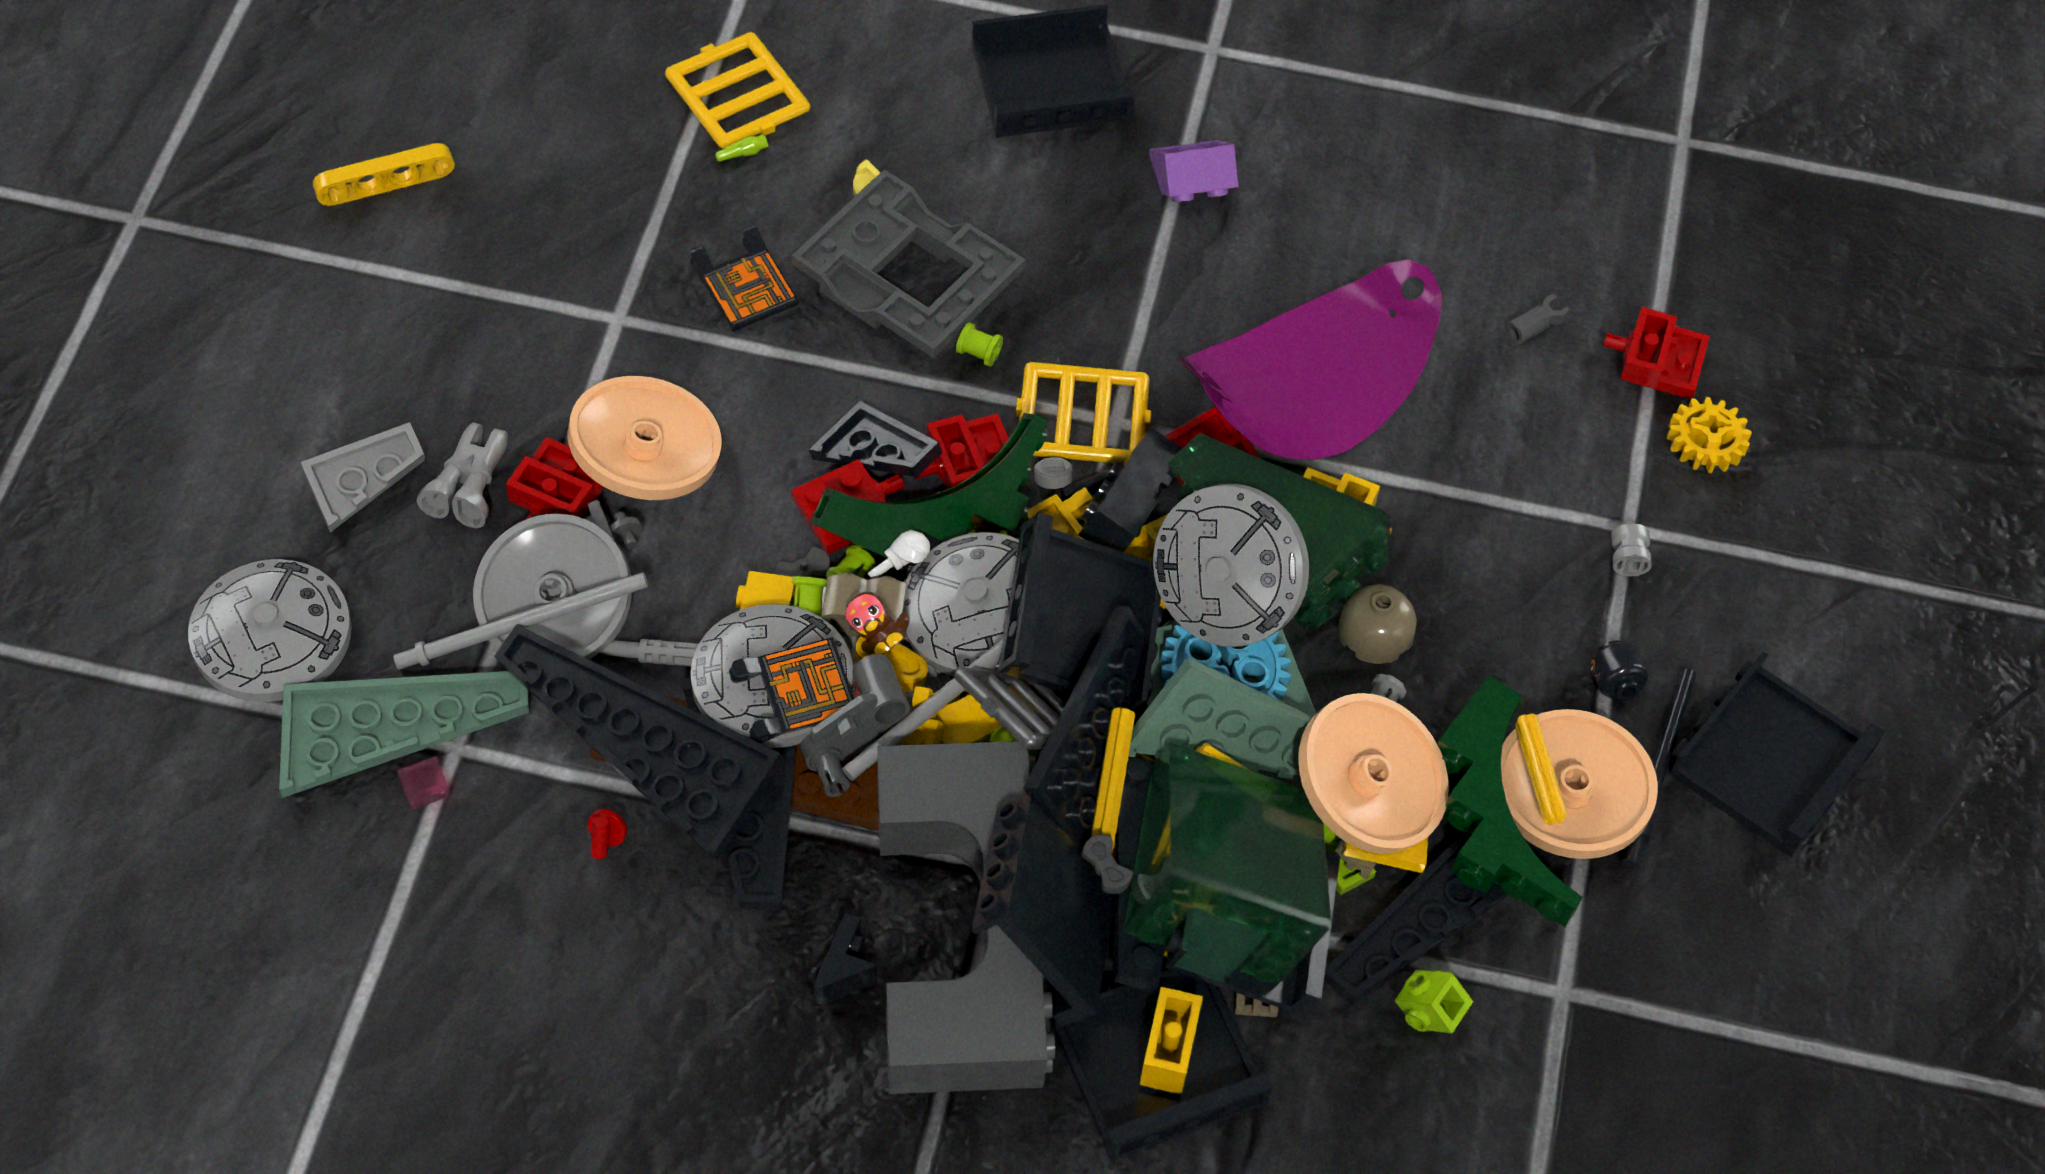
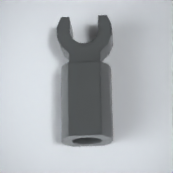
[1506,294,1570,345]

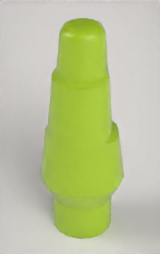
[715,134,769,162]

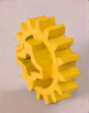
[1667,397,1752,473]

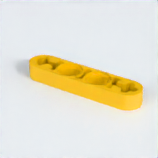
[313,143,455,206]

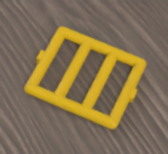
[665,32,810,149]
[1016,362,1151,464]

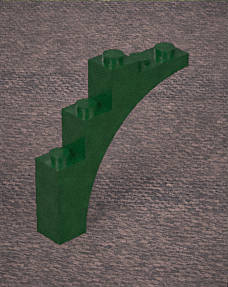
[809,413,1048,559]
[1438,675,1582,928]

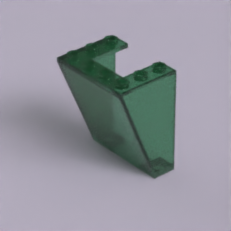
[1168,433,1390,631]
[1123,742,1332,984]

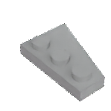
[301,422,425,532]

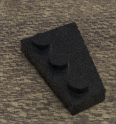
[809,401,943,477]

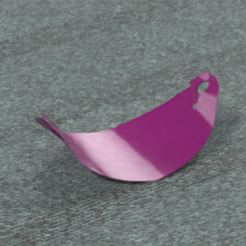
[1179,259,1442,460]

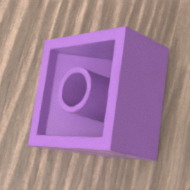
[1149,140,1239,202]

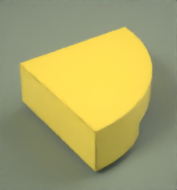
[853,159,880,196]

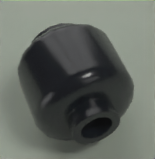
[1590,640,1649,700]

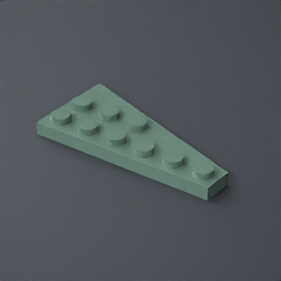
[1129,657,1313,779]
[279,671,529,798]

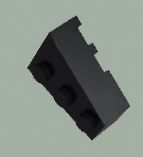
[1078,427,1189,553]

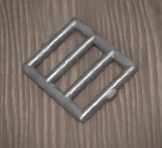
[954,667,1066,750]

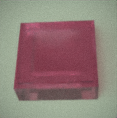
[397,756,451,810]

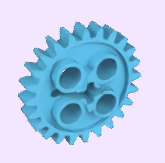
[1160,625,1291,700]

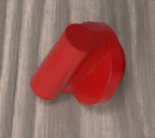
[587,809,627,859]

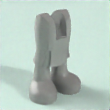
[417,422,508,528]

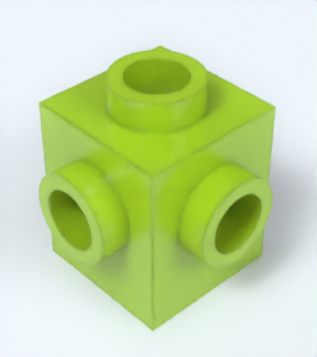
[1395,969,1473,1033]

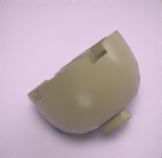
[1337,584,1417,664]

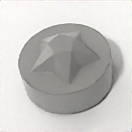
[1034,457,1072,489]

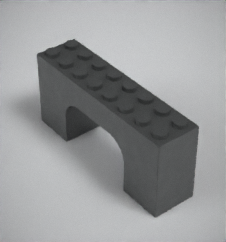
[877,741,1055,1094]

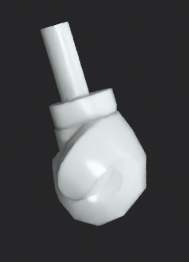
[868,530,930,579]

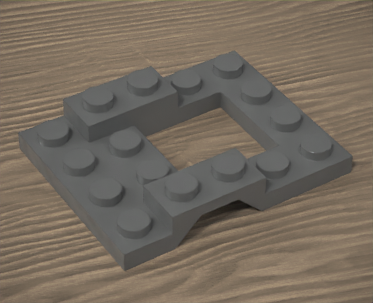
[791,169,1026,358]

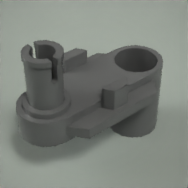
[800,654,910,797]

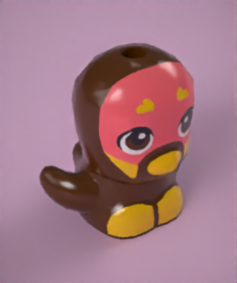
[845,591,910,655]

